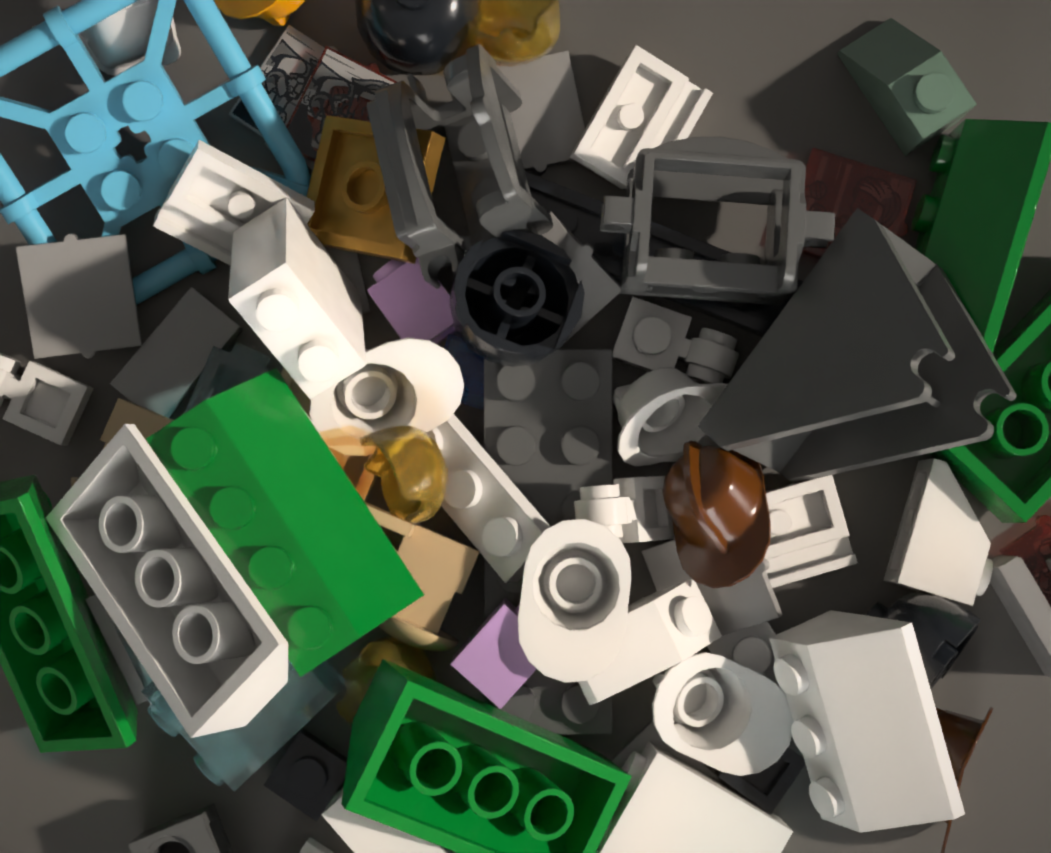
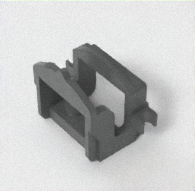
[367,44,554,289]
[600,137,835,306]

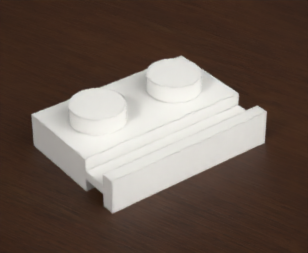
[569,45,713,200]
[153,140,315,266]
[764,475,858,588]

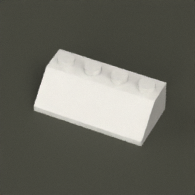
[46,424,288,738]

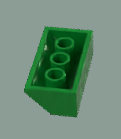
[911,119,1051,354]
[146,368,425,677]
[0,474,138,753]
[341,659,632,853]

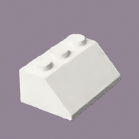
[769,610,965,833]

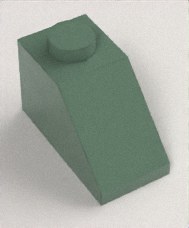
[837,18,977,156]

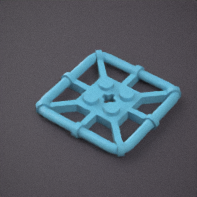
[0,0,311,305]

